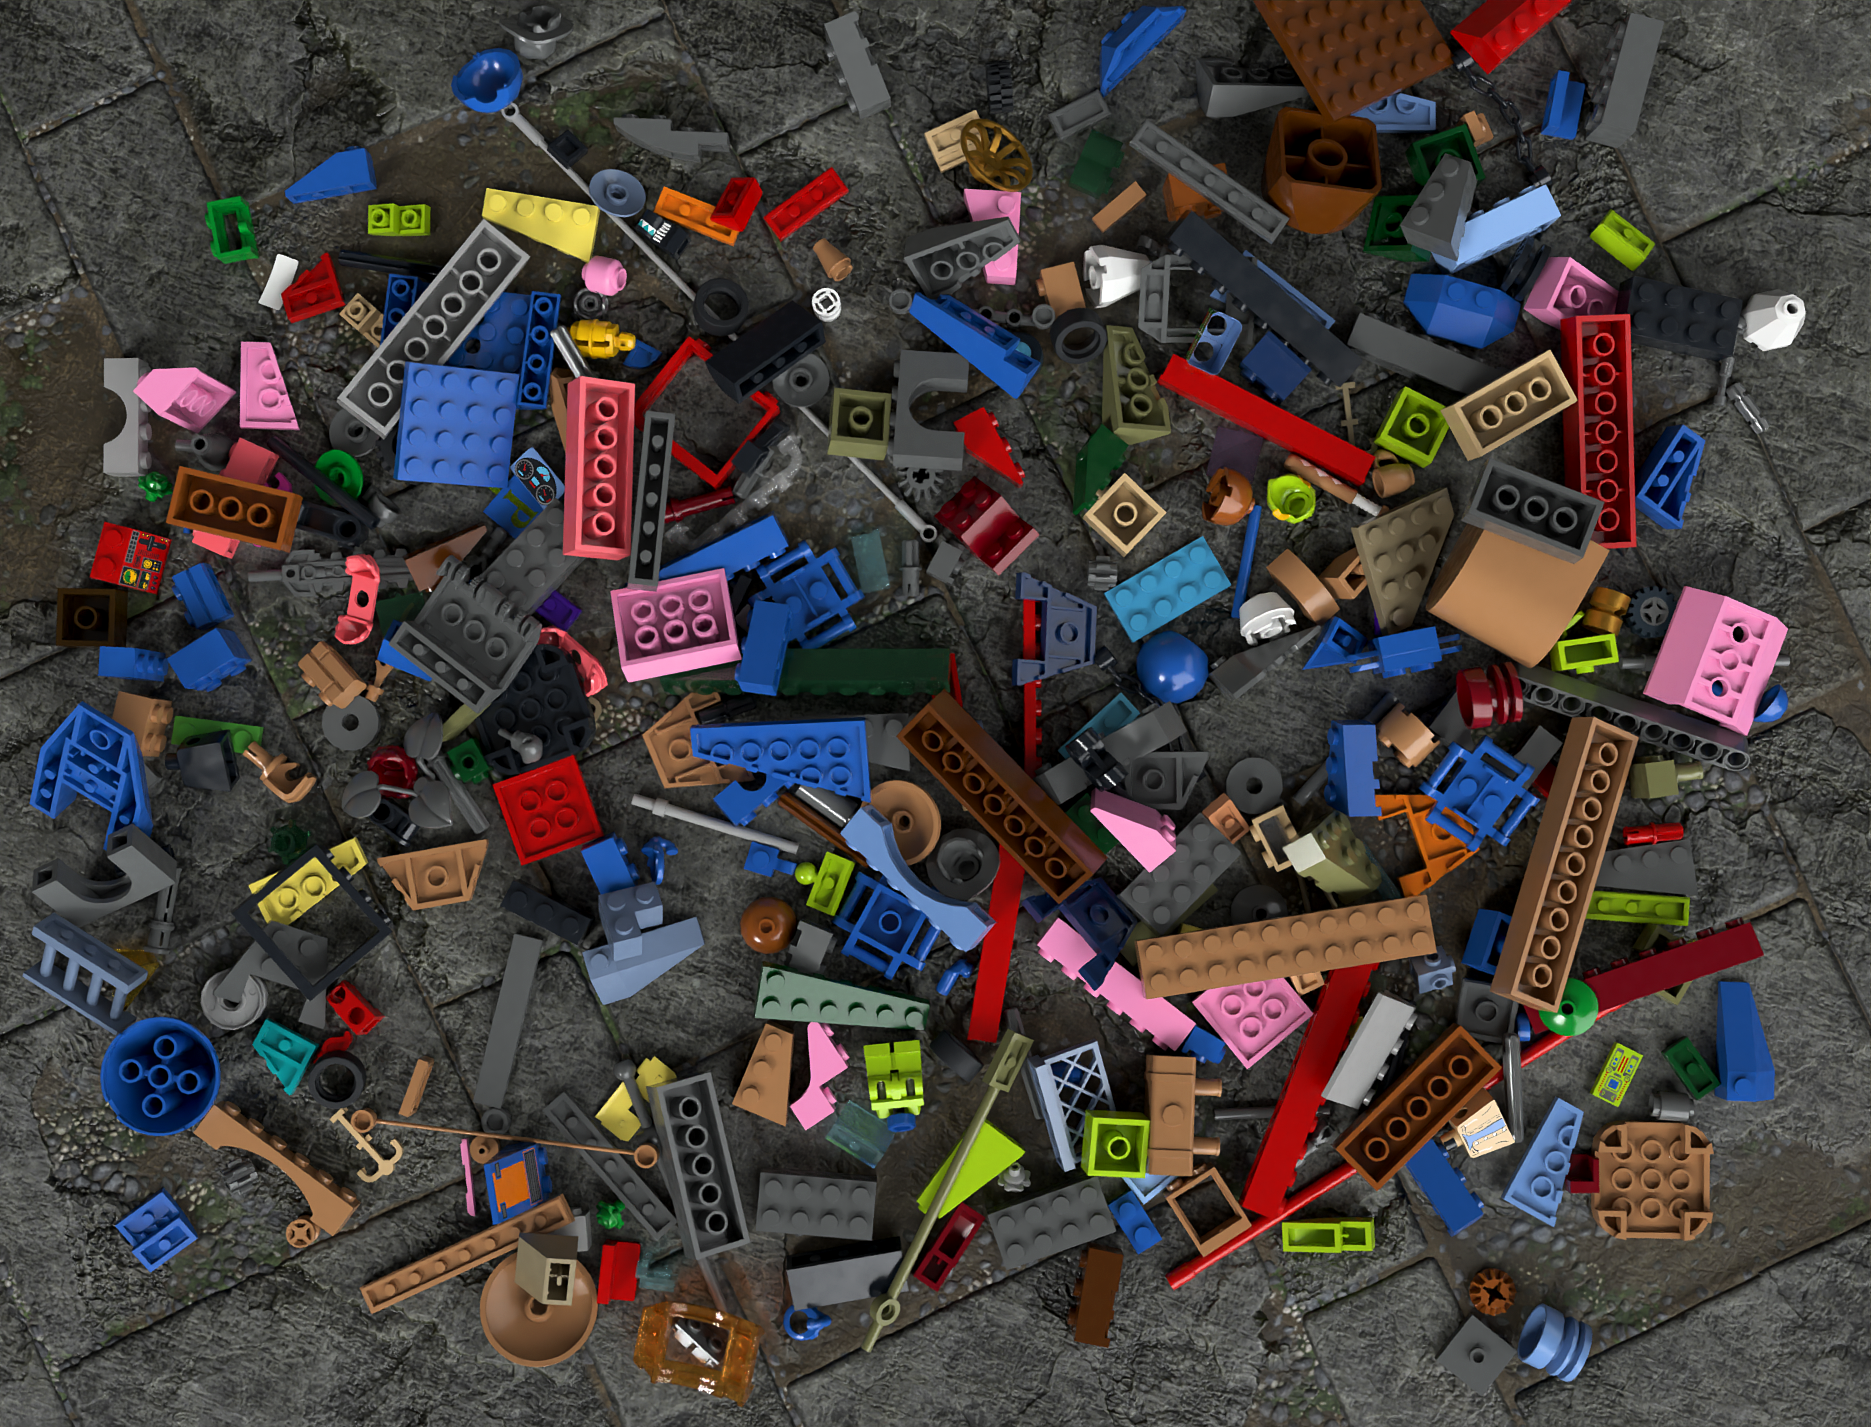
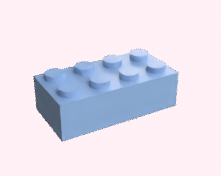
[1431,184,1561,276]

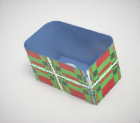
[1185,308,1242,375]

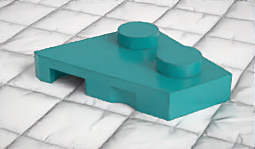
[252,1018,319,1095]

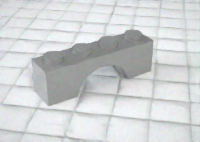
[103,358,152,477]

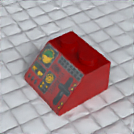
[90,522,172,594]

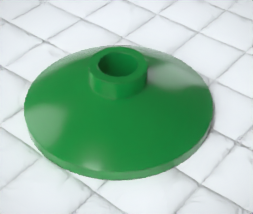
[314,450,363,507]
[1538,978,1598,1036]

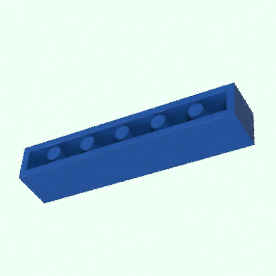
[619,511,789,589]

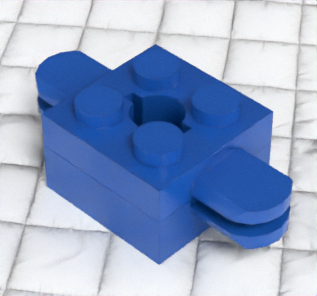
[1346,626,1463,678]

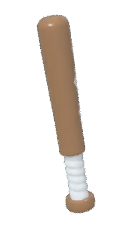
[1284,454,1389,517]

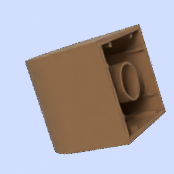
[1425,523,1610,668]

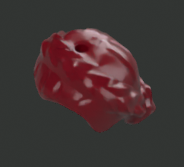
[367,745,418,799]

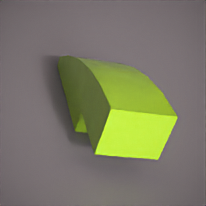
[1282,1217,1375,1253]

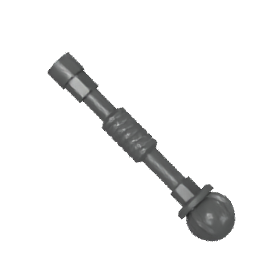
[1713,315,1747,406]

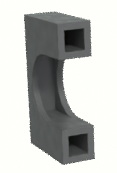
[888,350,969,471]
[1425,686,1563,798]
[32,824,177,928]

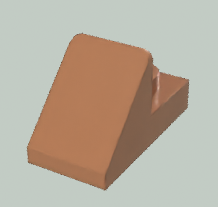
[1202,793,1250,844]

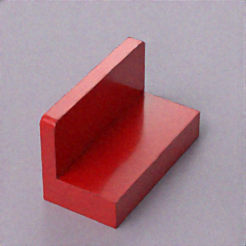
[597,1239,641,1304]

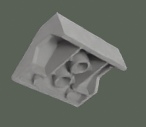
[1321,989,1418,1109]

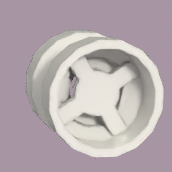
[812,288,841,322]

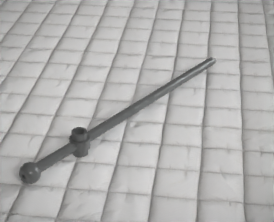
[613,1059,756,1382]

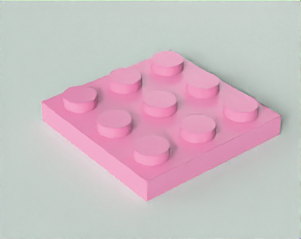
[1191,978,1313,1069]

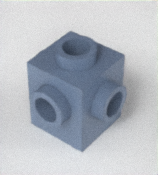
[1409,945,1456,994]

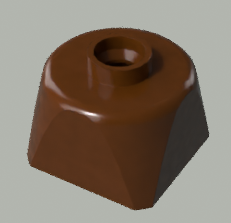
[1261,107,1382,234]

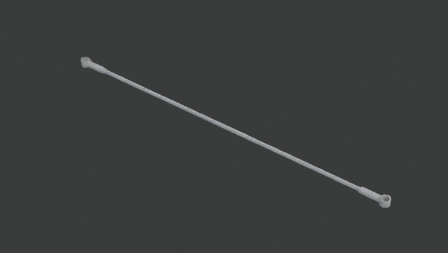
[501,102,937,543]

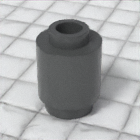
[1648,1091,1694,1122]

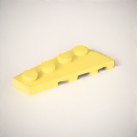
[482,188,600,263]
[248,837,368,925]

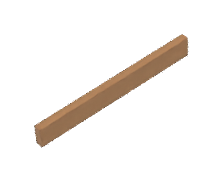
[360,1194,575,1314]

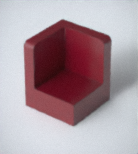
[1563,1153,1600,1193]

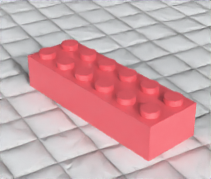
[563,376,635,560]

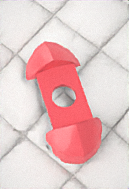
[335,554,380,644]
[537,626,608,697]

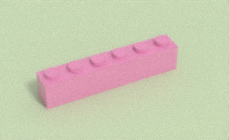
[1036,916,1196,1051]

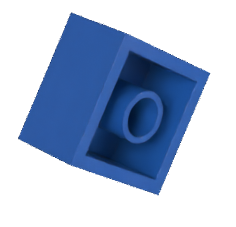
[167,628,252,692]

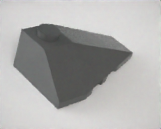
[1196,58,1310,119]
[1209,625,1322,701]

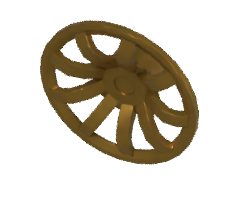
[960,119,1033,192]

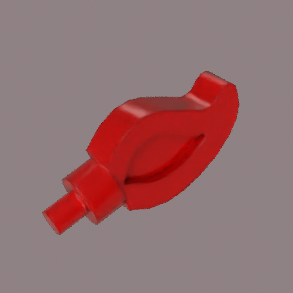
[313,1030,353,1064]

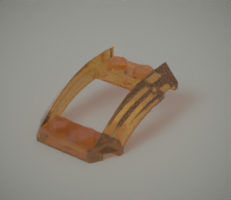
[633,1301,766,1407]

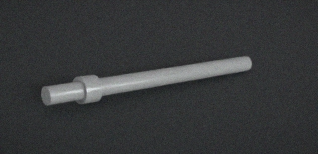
[631,794,799,854]

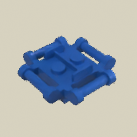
[748,540,865,657]
[1419,735,1540,852]
[831,871,941,980]

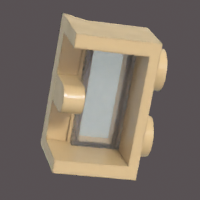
[1249,803,1297,872]

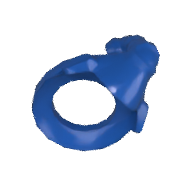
[641,836,678,885]
[783,1305,832,1341]

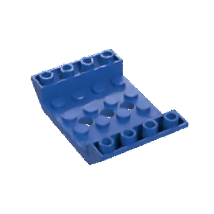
[380,274,561,410]

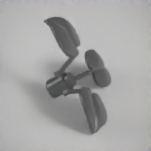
[342,712,453,828]

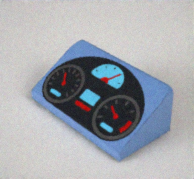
[510,447,565,509]

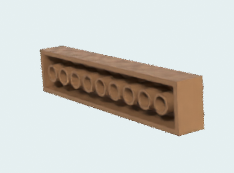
[1490,717,1639,1013]
[1134,895,1437,999]

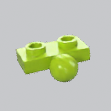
[795,851,856,916]

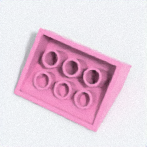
[610,568,742,682]

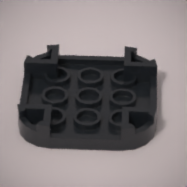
[475,644,596,775]

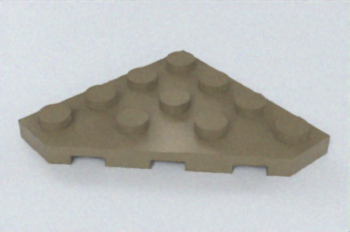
[1351,488,1454,636]

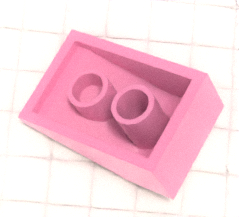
[1524,257,1619,330]
[1090,787,1176,873]

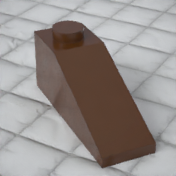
[403,521,487,592]

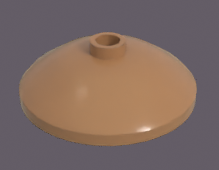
[860,780,941,865]

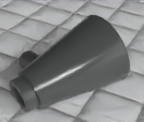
[175,433,234,471]

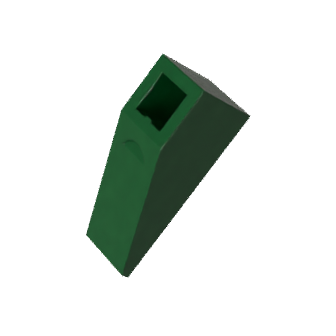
[1073,424,1129,516]

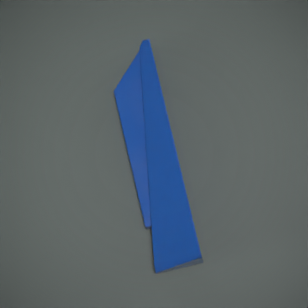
[909,292,1040,399]

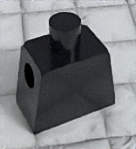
[165,730,240,792]

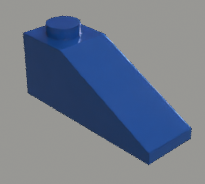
[285,146,377,204]

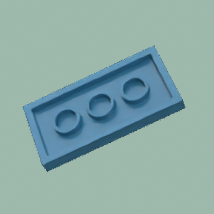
[1104,536,1231,643]

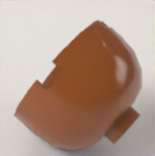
[1202,467,1255,526]
[740,896,798,954]

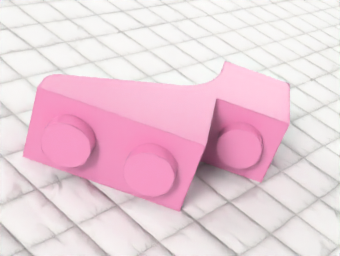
[790,1022,850,1130]

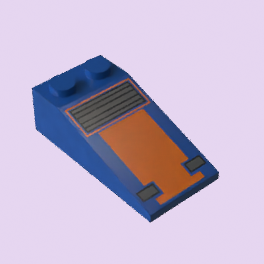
[484,1142,552,1225]

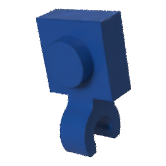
[744,841,797,877]

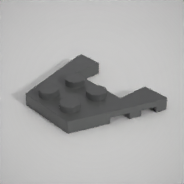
[213,920,328,1029]

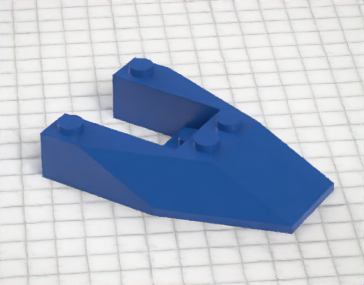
[29,701,153,851]

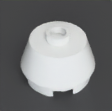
[1239,592,1296,646]

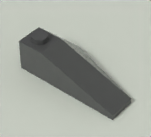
[904,217,1021,299]

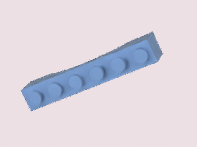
[840,805,996,952]

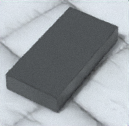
[1048,89,1111,142]

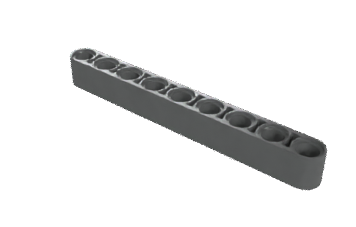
[1511,660,1750,771]

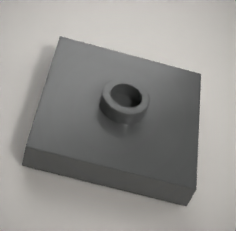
[1454,977,1519,1044]
[1434,1313,1517,1396]

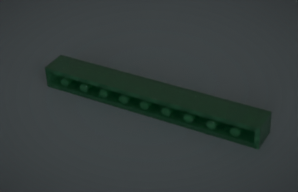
[660,649,952,695]

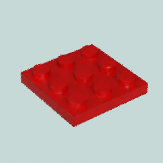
[493,755,604,866]

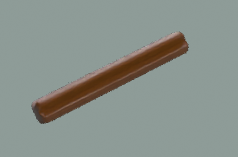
[777,792,870,868]

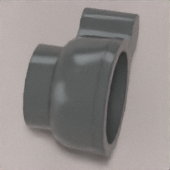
[362,484,401,528]

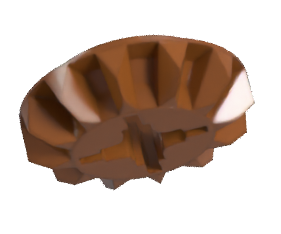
[1469,1268,1517,1316]

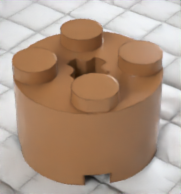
[1375,702,1440,768]

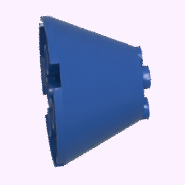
[100,1017,221,1136]

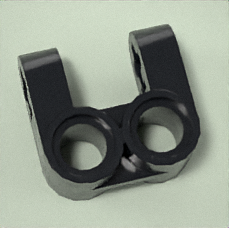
[1065,727,1129,792]

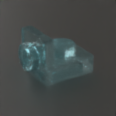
[635,1253,678,1292]

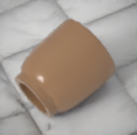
[1372,449,1415,499]

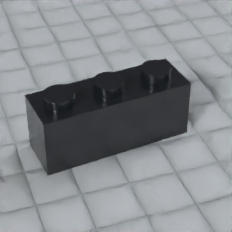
[500,879,596,945]

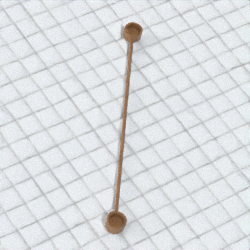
[351,1108,660,1168]

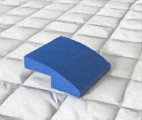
[115,1187,198,1273]

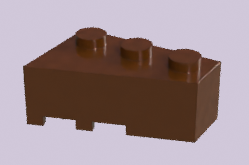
[1067,1242,1124,1348]

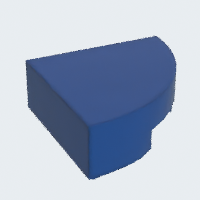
[623,339,662,369]

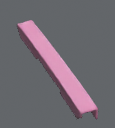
[460,1138,477,1216]

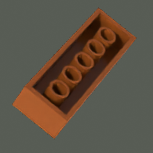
[1330,1023,1502,1191]

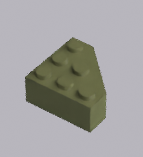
[1282,809,1383,905]

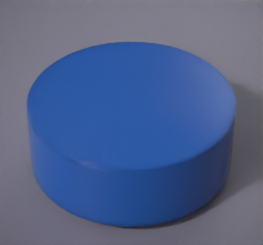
[1515,1012,1530,1041]
[887,1113,916,1132]

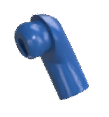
[936,959,974,996]

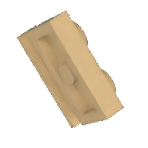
[924,110,990,173]

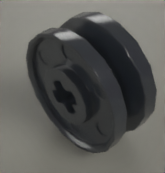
[1497,236,1551,301]

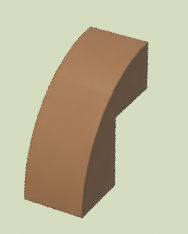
[1266,548,1340,627]

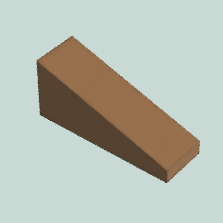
[1092,181,1146,233]

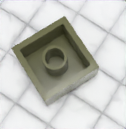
[827,388,891,460]

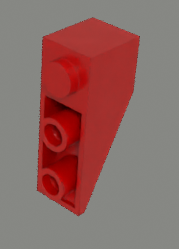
[953,407,1025,488]

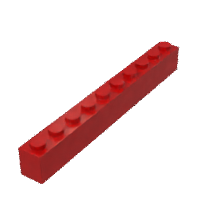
[1238,962,1380,1220]

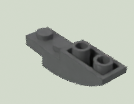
[614,114,730,162]

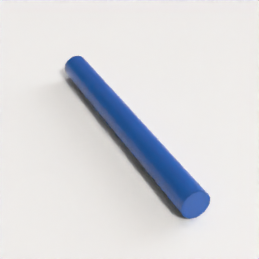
[1231,505,1262,619]

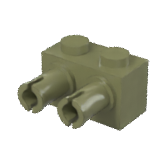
[1628,755,1703,798]

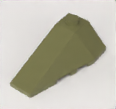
[1102,325,1171,445]

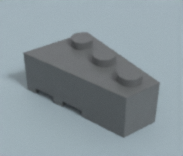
[1400,153,1477,262]
[783,917,838,975]

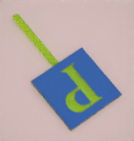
[483,475,544,539]

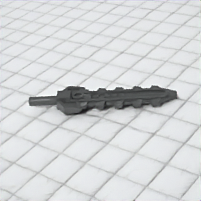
[248,549,414,598]

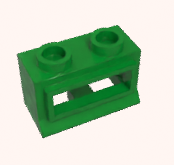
[205,196,259,264]

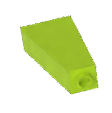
[916,1119,1025,1219]

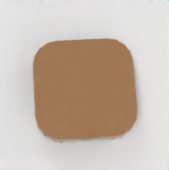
[1591,1120,1714,1241]

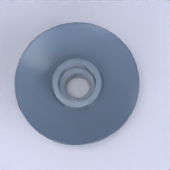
[589,169,646,217]

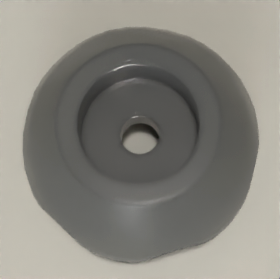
[573,287,608,320]

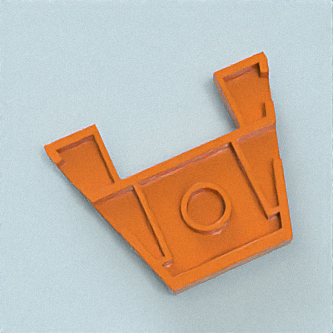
[1375,795,1480,897]

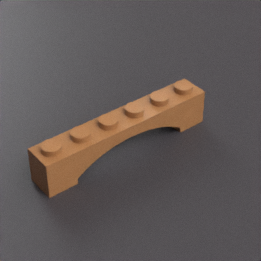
[193,1101,361,1236]

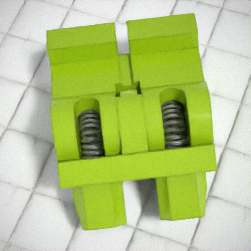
[863,1040,924,1119]

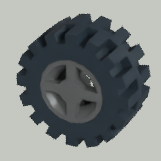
[1622,586,1678,638]

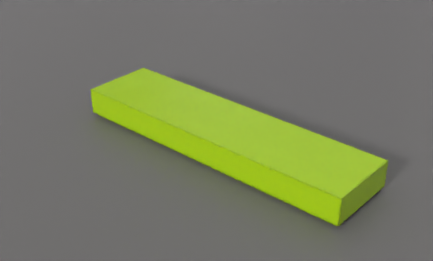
[1585,890,1690,926]

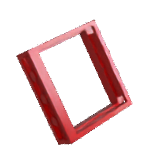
[634,336,781,490]

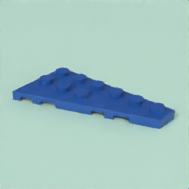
[690,717,872,803]

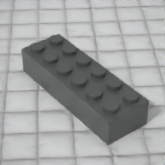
[646,1071,750,1260]

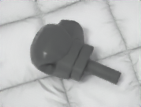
[498,728,543,763]

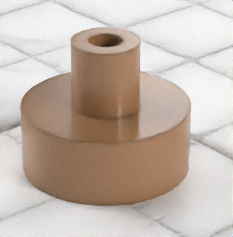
[470,1136,501,1164]

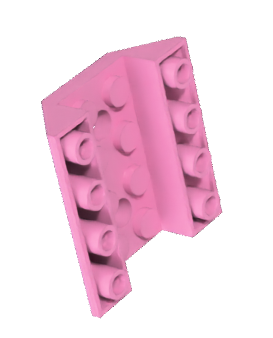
[1643,586,1788,736]

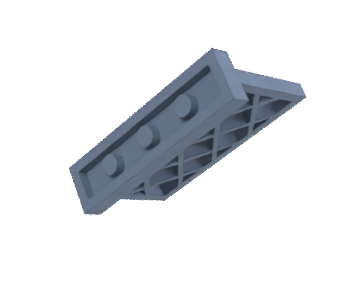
[1027,1038,1116,1172]

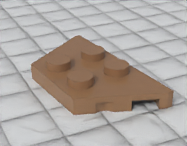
[377,839,489,910]

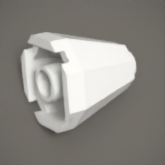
[1083,245,1152,308]
[1740,289,1806,351]

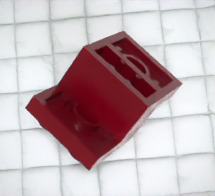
[935,476,1039,576]

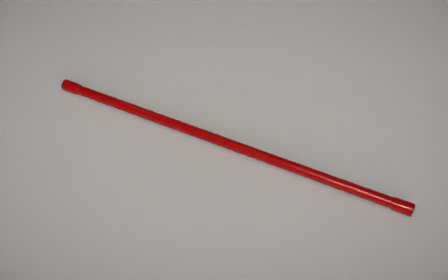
[1165,1003,1627,1290]

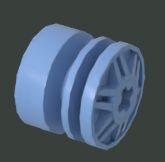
[1517,1303,1593,1382]

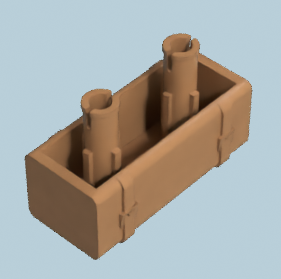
[1144,1055,1222,1176]

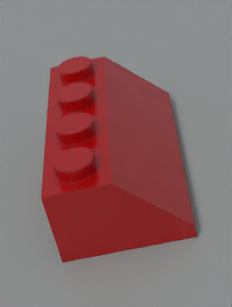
[1450,0,1573,75]

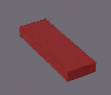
[763,167,849,242]

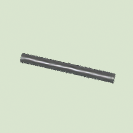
[1213,1103,1330,1120]

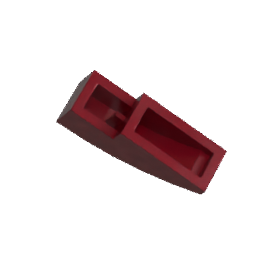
[911,1202,985,1292]

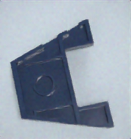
[1012,572,1097,686]
[1021,878,1138,991]

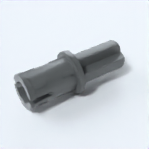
[732,448,774,499]
[899,539,922,596]

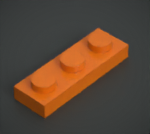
[654,186,739,247]

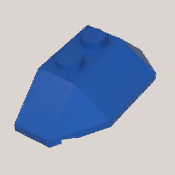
[1100,6,1186,98]
[1403,274,1521,350]

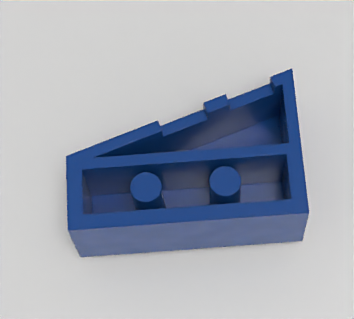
[1635,424,1705,530]

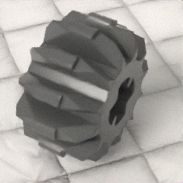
[897,467,945,502]

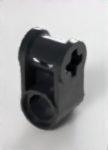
[369,798,424,847]

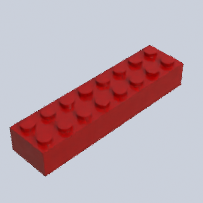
[1560,314,1636,549]

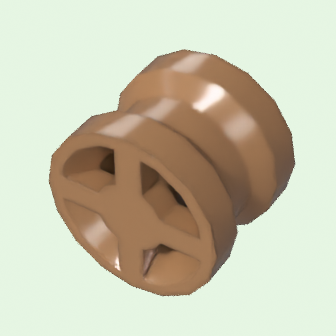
[286,1215,321,1248]

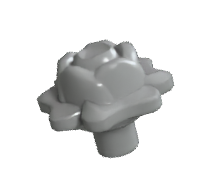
[998,1162,1031,1192]

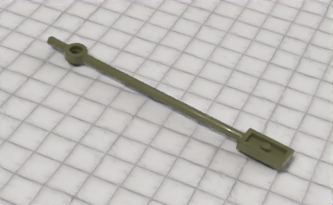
[860,1029,1034,1352]

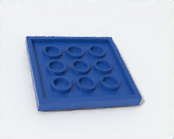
[393,361,520,488]

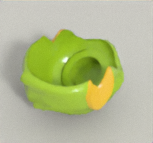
[1267,473,1316,524]

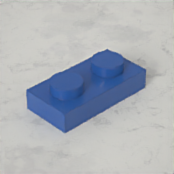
[1107,1188,1162,1254]

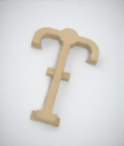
[330,1107,403,1182]

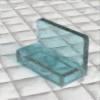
[851,529,890,594]
[825,1101,896,1169]

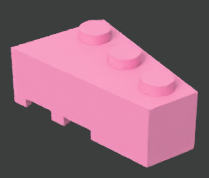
[964,189,1021,285]

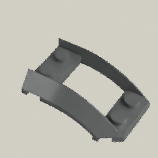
[1138,255,1258,344]

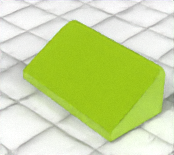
[1590,209,1655,271]

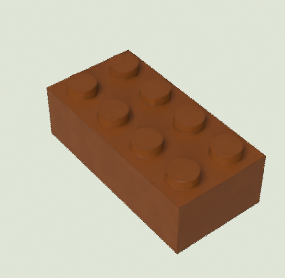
[166,466,303,553]

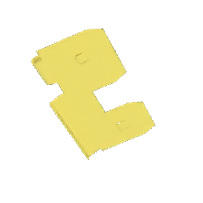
[595,1056,677,1141]

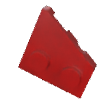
[281,252,346,323]

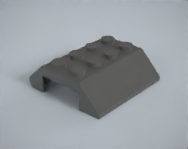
[389,555,542,713]

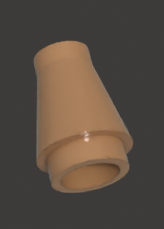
[813,238,853,281]

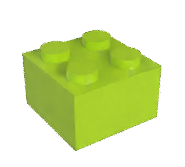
[1372,386,1449,468]
[1081,1110,1150,1178]

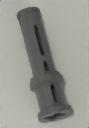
[143,868,182,955]

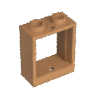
[1163,1162,1252,1257]

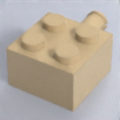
[1083,473,1167,557]

